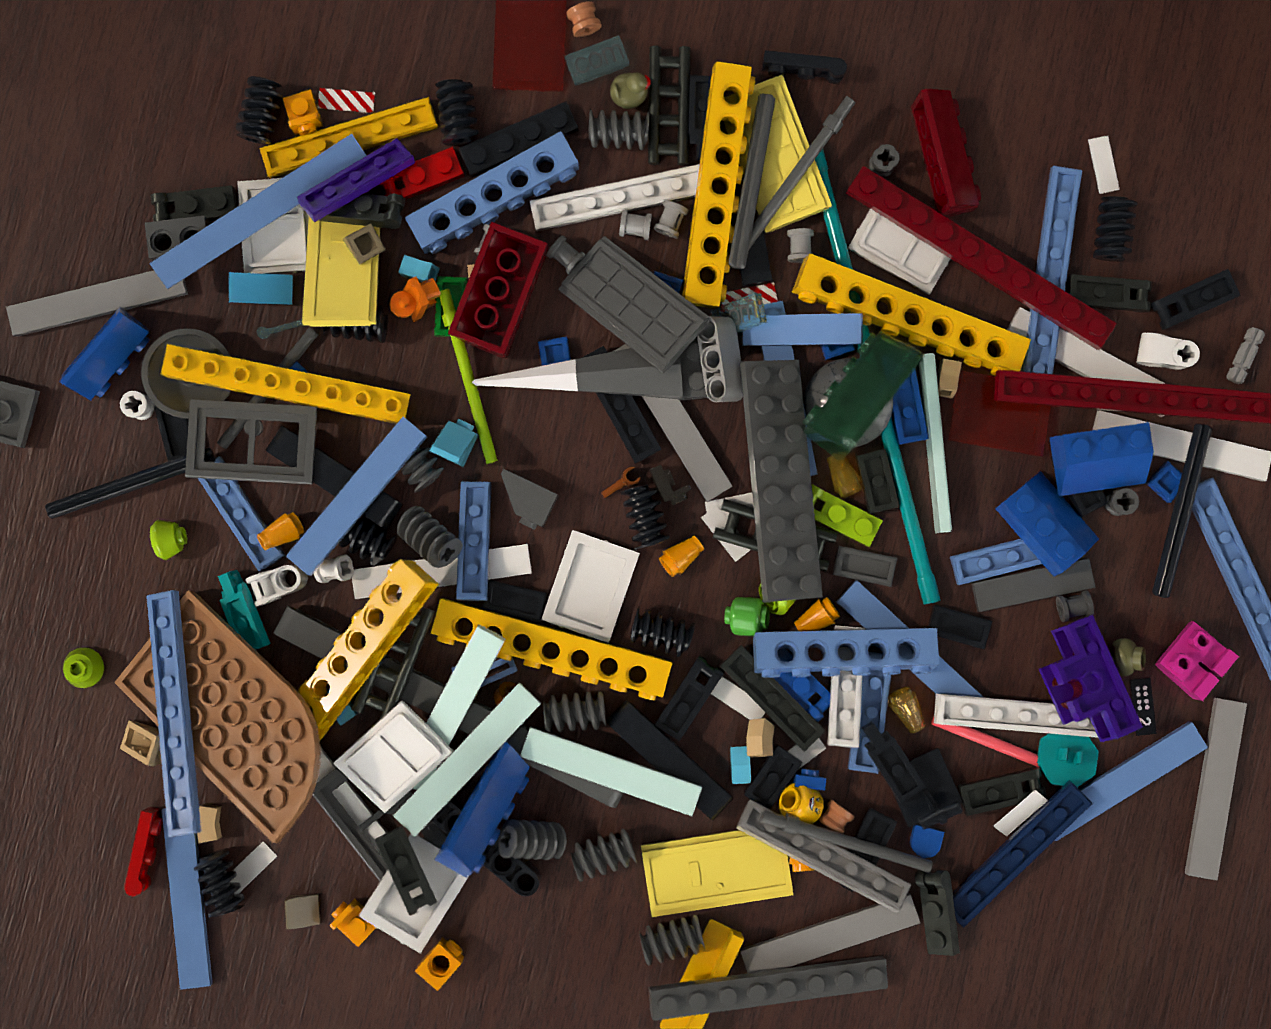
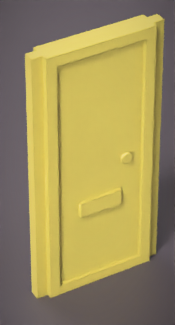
[724,75,832,233]
[302,216,380,327]
[641,830,793,917]

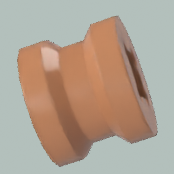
[566,2,602,37]
[818,799,855,834]

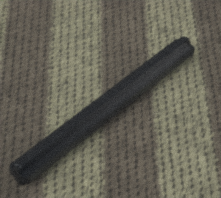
[1152,423,1212,598]
[45,448,216,519]

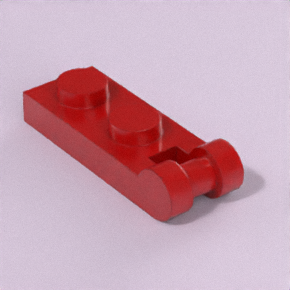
[379,147,465,200]
[124,807,163,896]

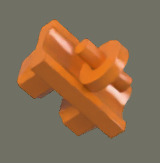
[389,277,441,322]

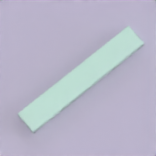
[918,353,952,533]
[413,624,506,790]
[393,682,541,837]
[520,727,702,816]

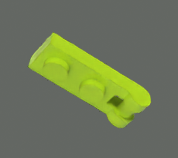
[811,484,883,547]

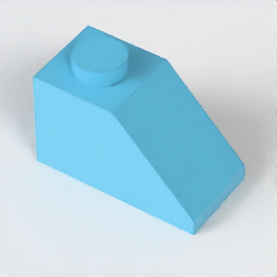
[430,419,478,467]

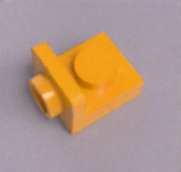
[283,89,323,135]
[329,898,376,947]

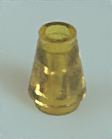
[826,452,863,498]
[888,687,926,733]

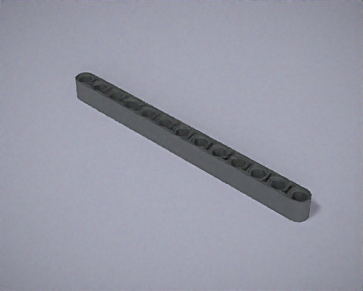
[274,606,624,808]

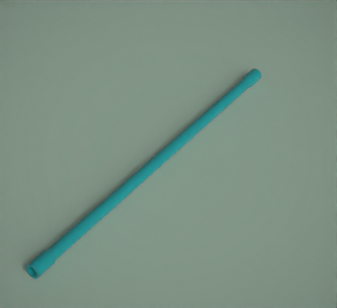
[809,145,941,605]

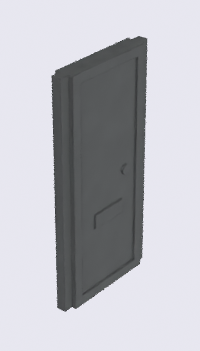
[558,236,710,373]

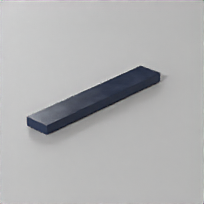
[953,780,1093,928]

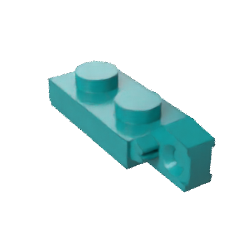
[218,570,271,650]

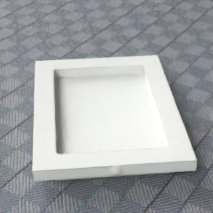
[237,178,309,274]
[848,209,950,295]
[541,530,640,643]
[333,700,453,813]
[359,834,469,954]

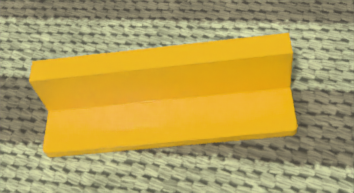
[660,919,744,1029]

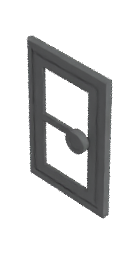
[185,399,318,485]
[312,768,446,882]

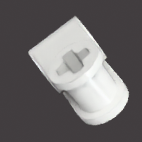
[1136,333,1200,370]
[246,565,308,607]

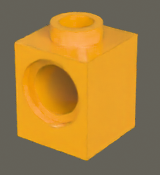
[415,937,464,991]

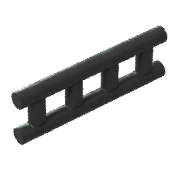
[648,46,690,166]
[712,499,838,572]
[352,597,435,719]

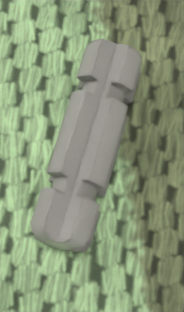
[1226,327,1265,384]

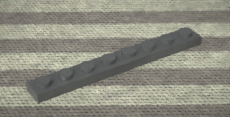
[649,955,888,1021]

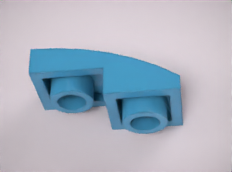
[229,272,293,305]

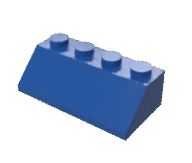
[434,742,530,878]

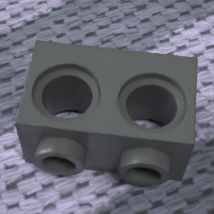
[145,215,212,261]

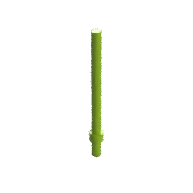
[439,289,498,464]

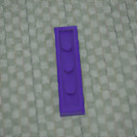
[297,138,415,222]

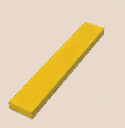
[260,97,438,179]

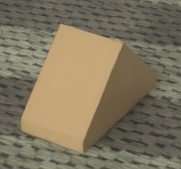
[120,720,162,766]

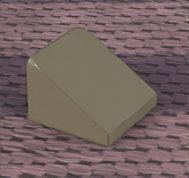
[343,223,386,265]
[285,894,320,929]

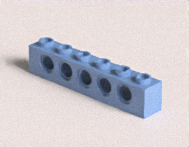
[405,131,579,254]
[753,628,939,678]

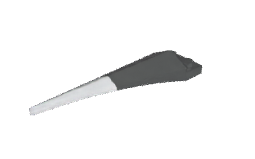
[472,338,708,400]

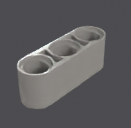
[697,316,743,402]

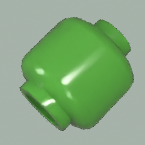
[724,597,770,636]

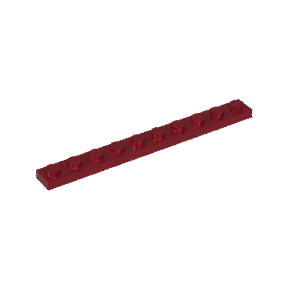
[846,166,1117,350]
[994,370,1271,424]

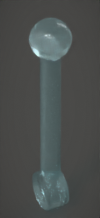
[257,320,303,339]

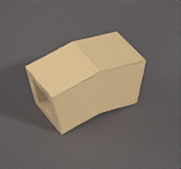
[937,359,962,399]
[746,718,775,757]
[197,803,222,843]

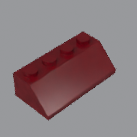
[911,88,981,218]
[448,222,549,359]

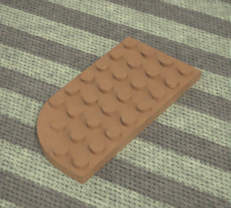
[114,590,321,843]

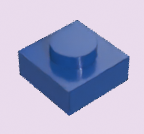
[792,769,826,791]

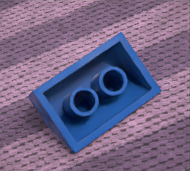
[59,307,150,401]
[1049,422,1154,496]
[995,471,1099,577]

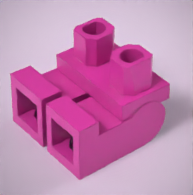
[1155,621,1239,701]

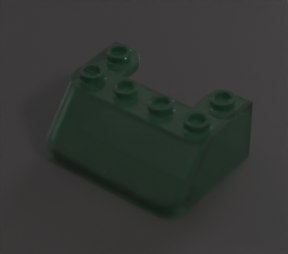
[802,331,924,461]

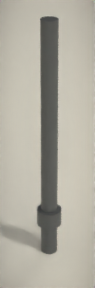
[749,96,856,249]
[760,810,933,873]

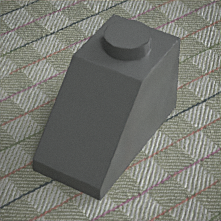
[501,469,559,530]

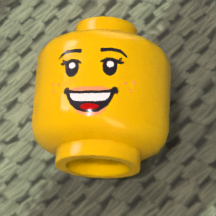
[779,783,824,824]

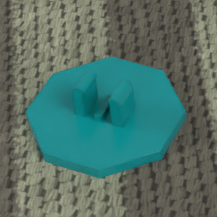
[1037,733,1099,787]

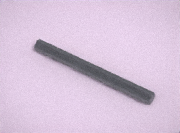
[729,93,775,269]

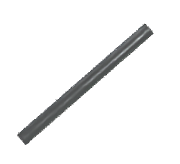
[216,327,319,450]

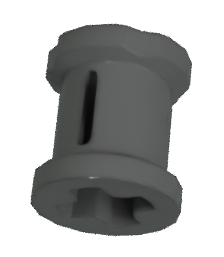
[869,144,900,178]
[546,235,586,275]
[1104,488,1139,516]
[1056,590,1094,622]

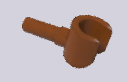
[601,467,641,498]

